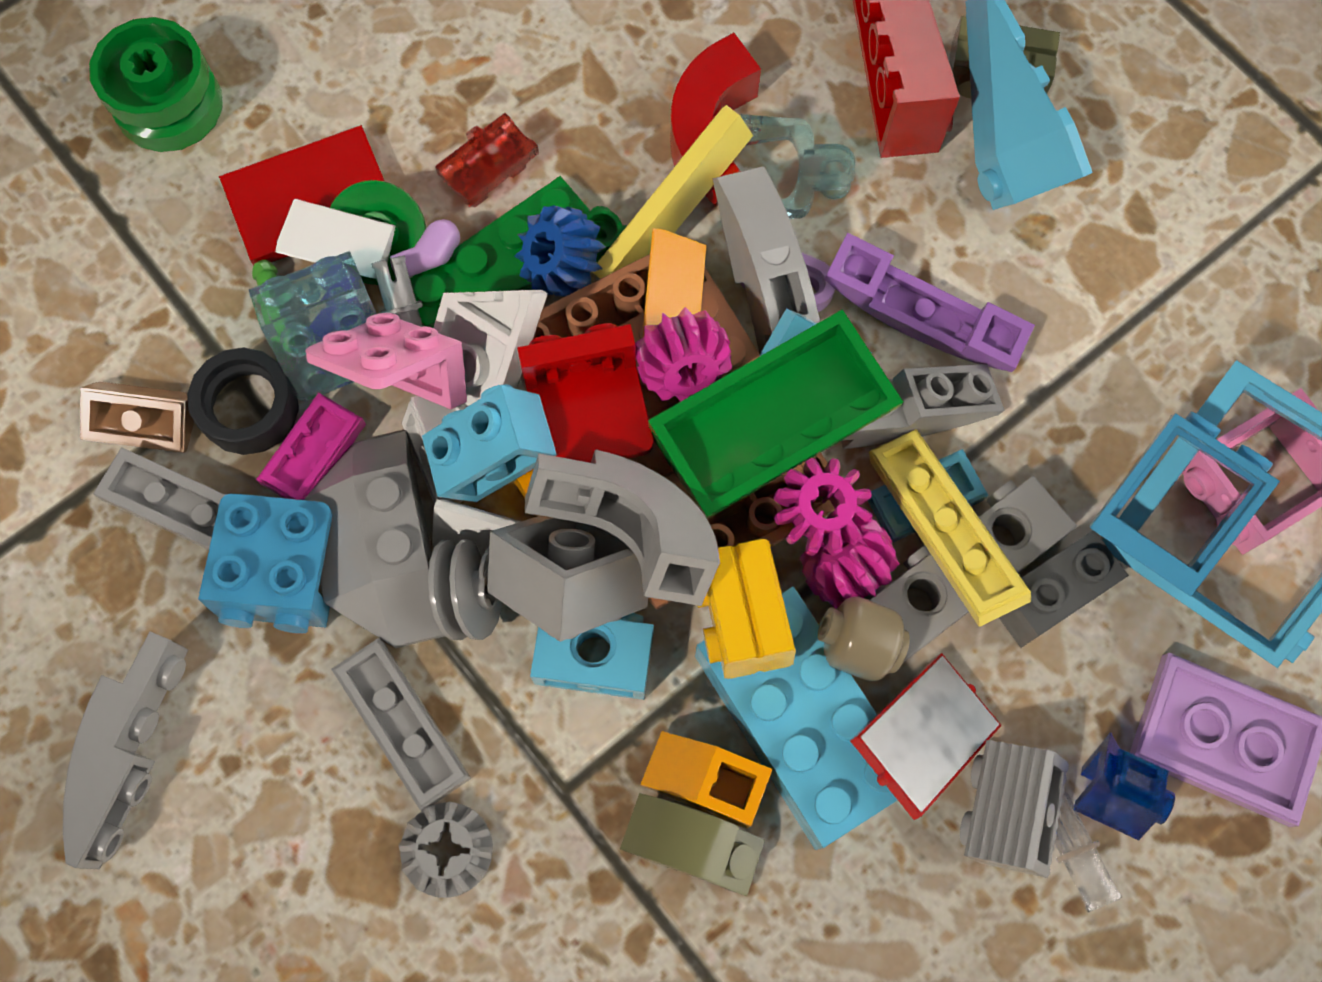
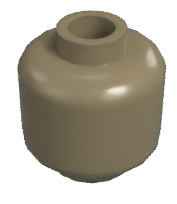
[818,596,910,681]

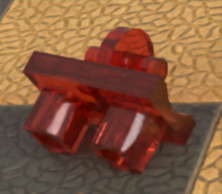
[435,113,539,208]

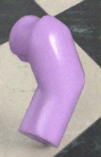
[390,219,460,277]

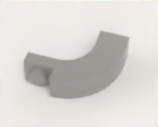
[525,450,720,606]

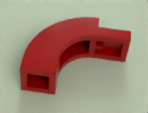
[670,32,761,204]

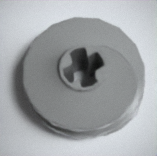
[428,539,503,640]

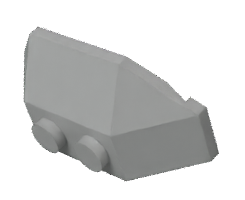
[305,431,445,648]

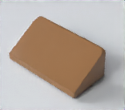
[80,382,194,453]

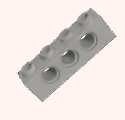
[864,475,1077,663]

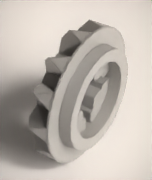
[398,802,493,898]

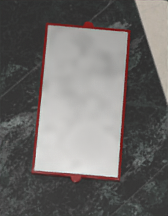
[850,653,1002,820]

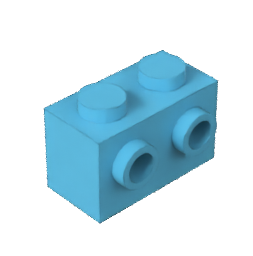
[422,384,557,502]

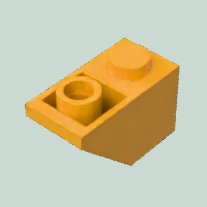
[640,731,773,829]

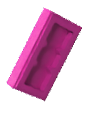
[256,392,366,500]

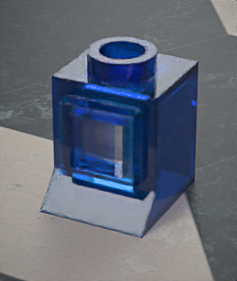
[1073,732,1175,841]

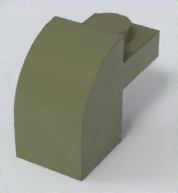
[620,793,765,896]

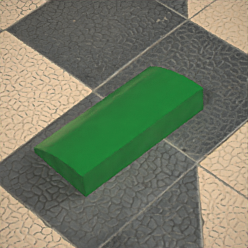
[648,309,904,519]

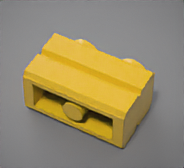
[697,539,796,679]

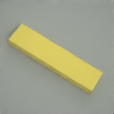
[592,105,753,279]
[869,429,1031,627]

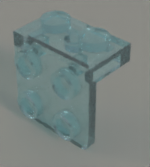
[248,251,376,401]

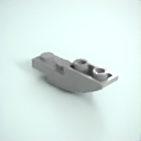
[712,166,820,354]
[841,364,1005,449]
[63,631,188,869]

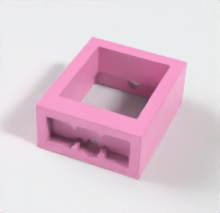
[1182,388,1322,555]

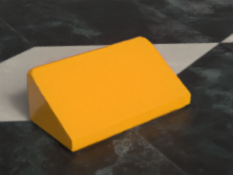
[643,228,706,338]

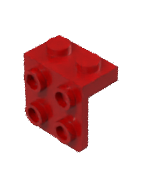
[517,323,653,463]

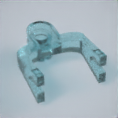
[739,114,855,219]

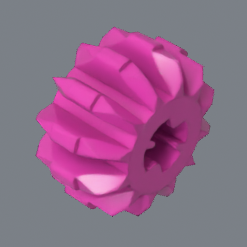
[635,307,732,402]
[774,458,872,556]
[799,520,899,609]

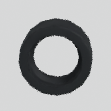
[187,347,299,455]

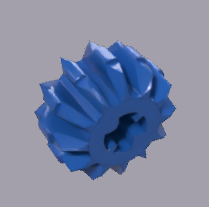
[514,205,606,297]

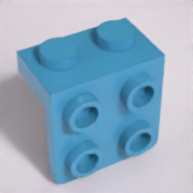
[198,493,333,633]

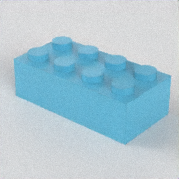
[695,586,897,850]

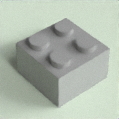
[487,516,648,642]

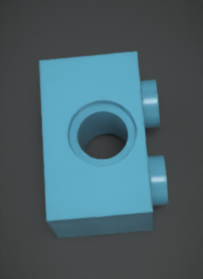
[530,613,654,700]

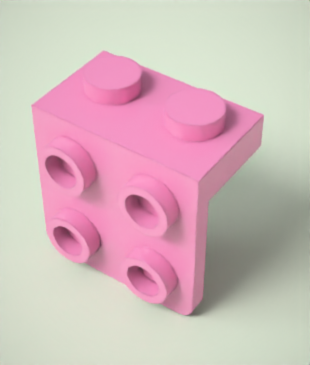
[305,313,467,409]

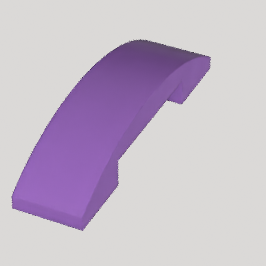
[824,232,1035,372]

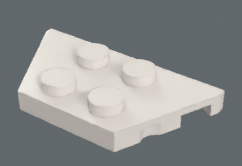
[433,290,548,411]

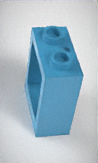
[1089,411,1280,597]

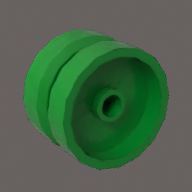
[89,17,223,152]

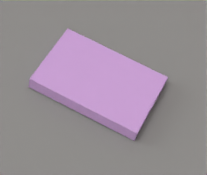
[1128,653,1322,827]

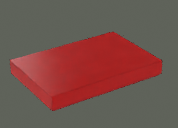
[219,125,385,266]

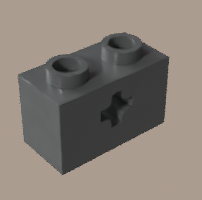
[999,530,1129,648]

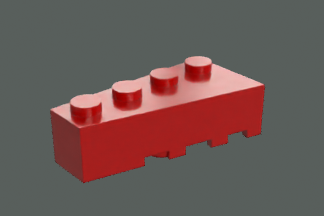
[853,0,960,158]

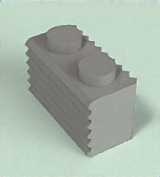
[960,740,1069,878]

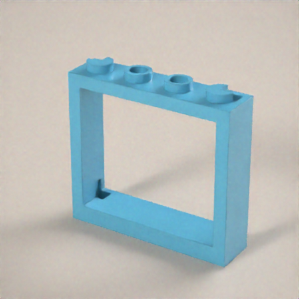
[1102,360,1322,668]

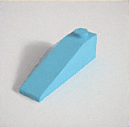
[965,0,1093,210]

